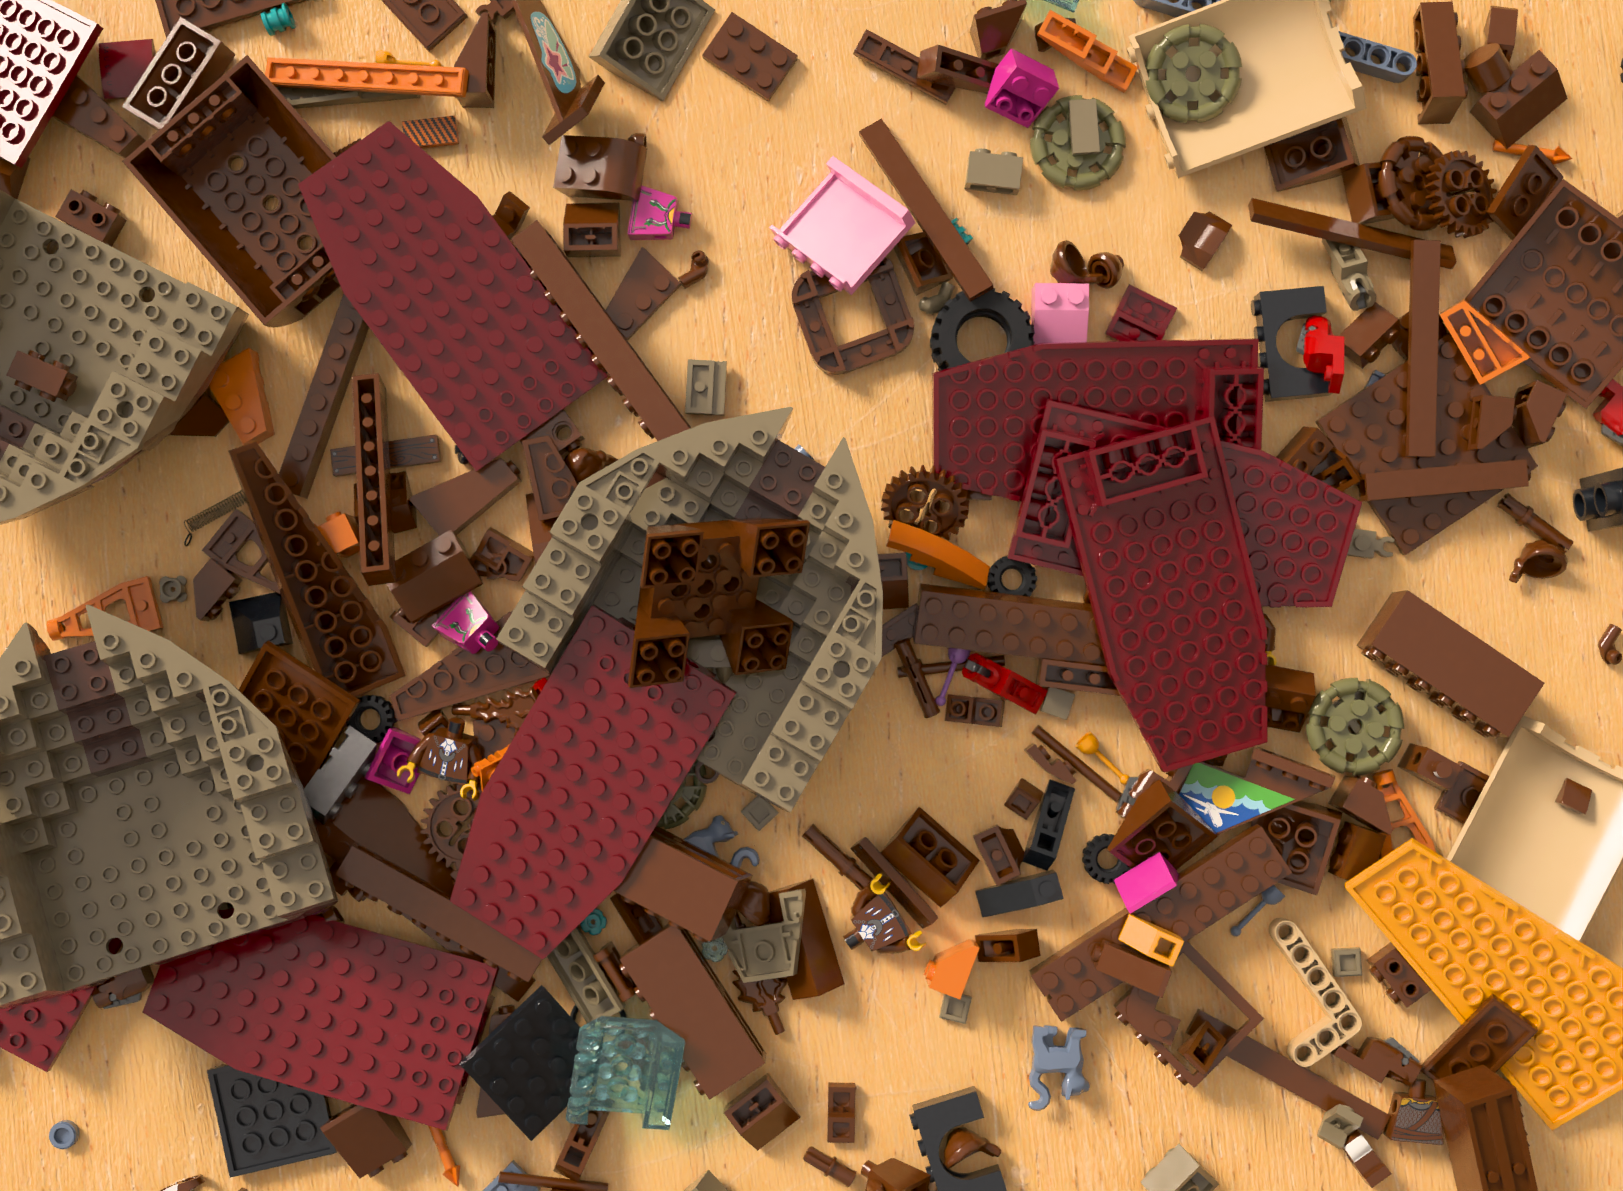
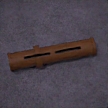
[1497,493,1574,554]
[894,638,940,718]
[802,824,873,890]

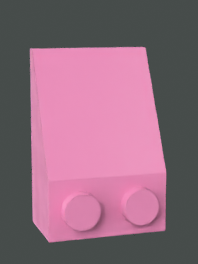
[1031,283,1089,345]

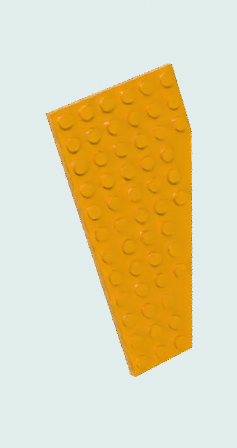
[1345,838,1623,1130]

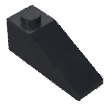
[1022,780,1075,871]
[975,869,1064,917]

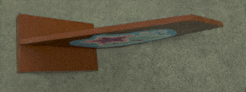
[511,0,605,145]

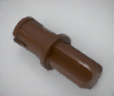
[803,1146,857,1187]

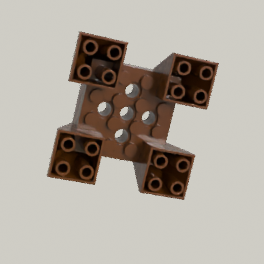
[628,518,810,688]

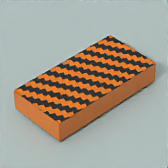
[402,116,459,148]

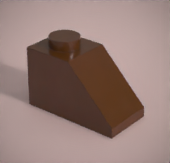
[1468,395,1517,451]
[975,929,1041,962]

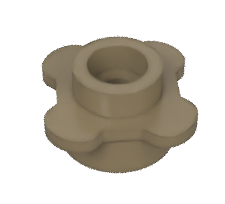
[159,576,187,603]

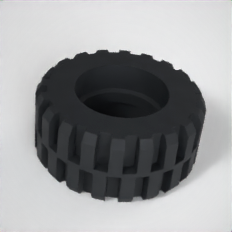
[930,288,1035,371]

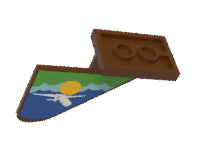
[1177,747,1336,835]

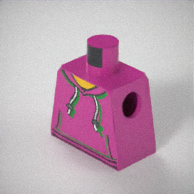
[628,185,692,240]
[432,591,499,654]

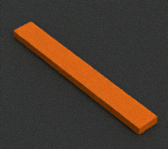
[265,57,469,97]

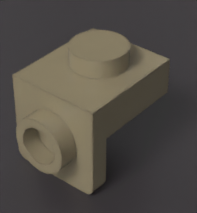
[1317,1104,1363,1149]

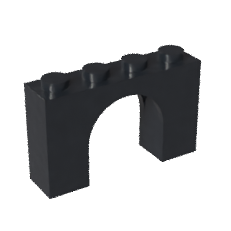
[1251,286,1333,402]
[909,1086,1007,1191]

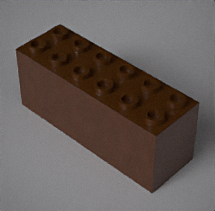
[1356,590,1545,739]
[614,826,753,943]
[619,923,766,1100]
[1433,1065,1538,1191]

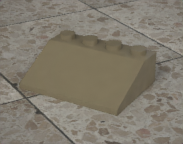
[589,0,715,101]

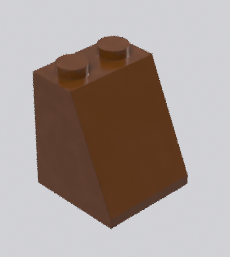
[320,1104,412,1179]

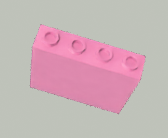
[769,156,916,295]

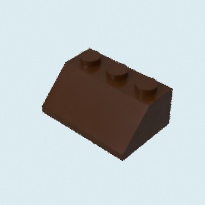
[1470,50,1568,149]
[387,529,483,624]
[881,807,980,908]

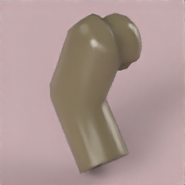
[919,282,955,314]

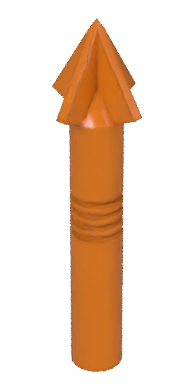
[1492,140,1573,165]
[428,1126,460,1187]

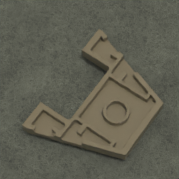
[722,889,806,983]

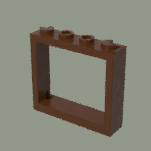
[1114,941,1264,1088]

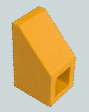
[1118,914,1184,967]

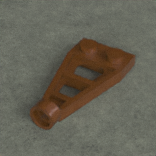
[202,509,281,594]

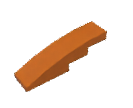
[1037,10,1138,93]
[886,520,990,590]

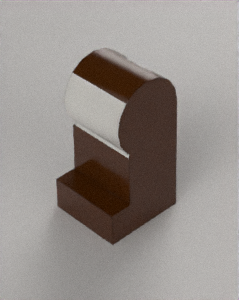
[1342,1130,1392,1188]

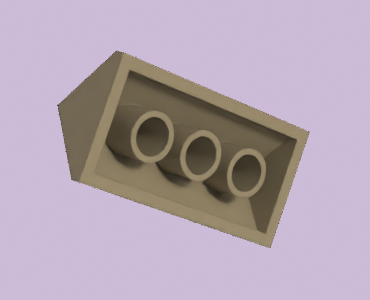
[547,926,626,1027]

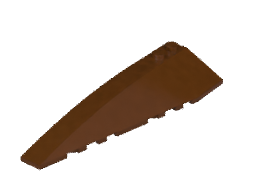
[228,441,406,697]
[315,776,536,1002]

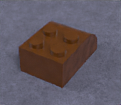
[553,135,647,201]

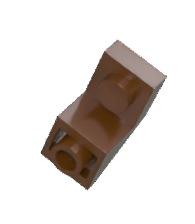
[1484,6,1518,63]
[492,191,530,240]

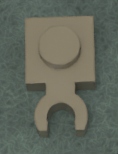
[1347,529,1395,559]

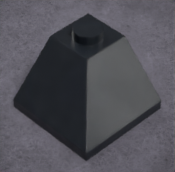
[229,592,293,654]

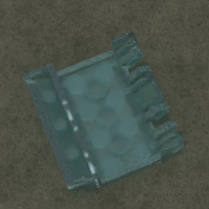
[566,1016,685,1130]

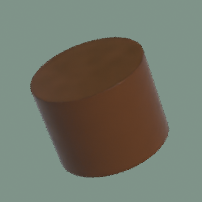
[1464,43,1513,93]

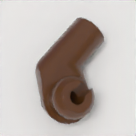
[678,250,709,289]
[1598,624,1622,665]

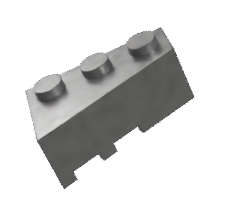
[304,726,377,824]

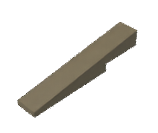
[276,87,420,109]

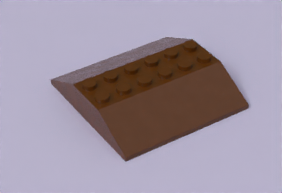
[1465,179,1623,409]

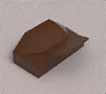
[1178,211,1232,271]
[973,825,1024,886]

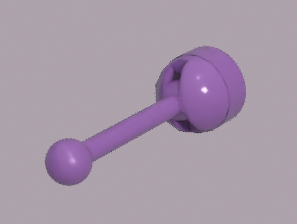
[935,648,971,706]

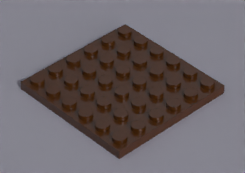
[1315,333,1538,555]

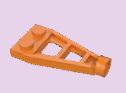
[46,576,163,641]
[1372,769,1436,860]

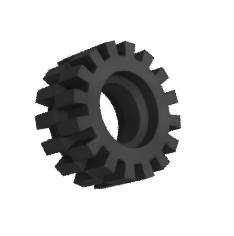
[987,556,1037,596]
[346,695,397,743]
[1082,834,1131,884]

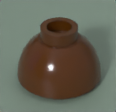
[1088,252,1124,289]

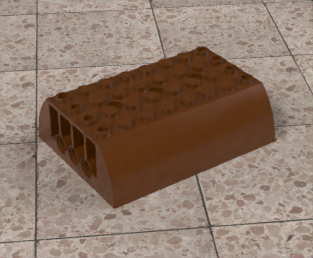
[122,55,340,328]

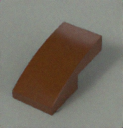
[827,1082,856,1143]

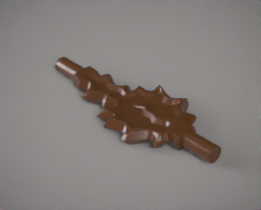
[451,687,539,736]
[732,911,787,1035]

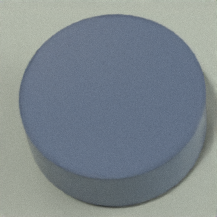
[49,1120,80,1149]

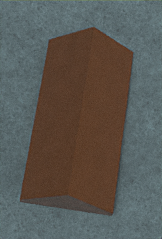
[769,878,845,1000]

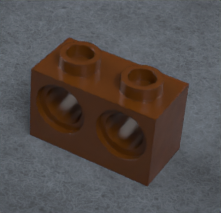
[519,409,585,455]

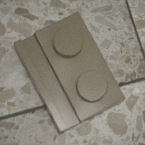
[685,359,727,416]

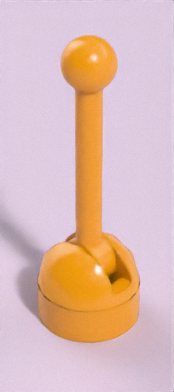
[376,50,441,66]
[1075,731,1129,785]

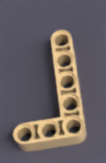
[1269,918,1362,1067]

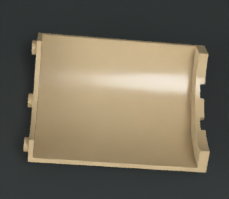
[1127,0,1367,178]
[1447,716,1623,942]

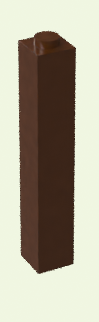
[1358,459,1531,502]

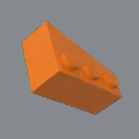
[1440,299,1531,385]
[209,348,275,445]

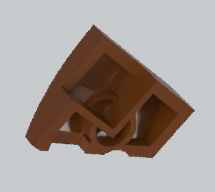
[470,527,534,581]

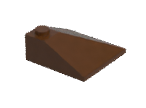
[1107,779,1218,870]
[1251,801,1343,895]

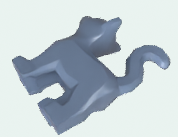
[684,815,760,868]
[1028,1025,1090,1111]

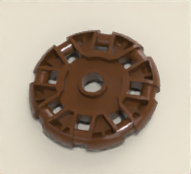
[1378,136,1454,231]

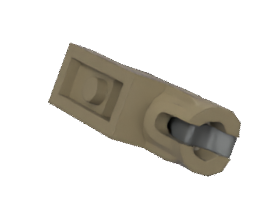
[1322,239,1376,311]

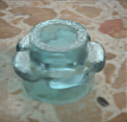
[702,937,728,962]

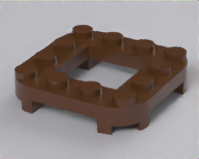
[792,257,914,375]

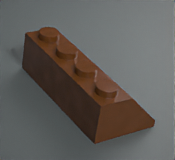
[122,17,236,131]

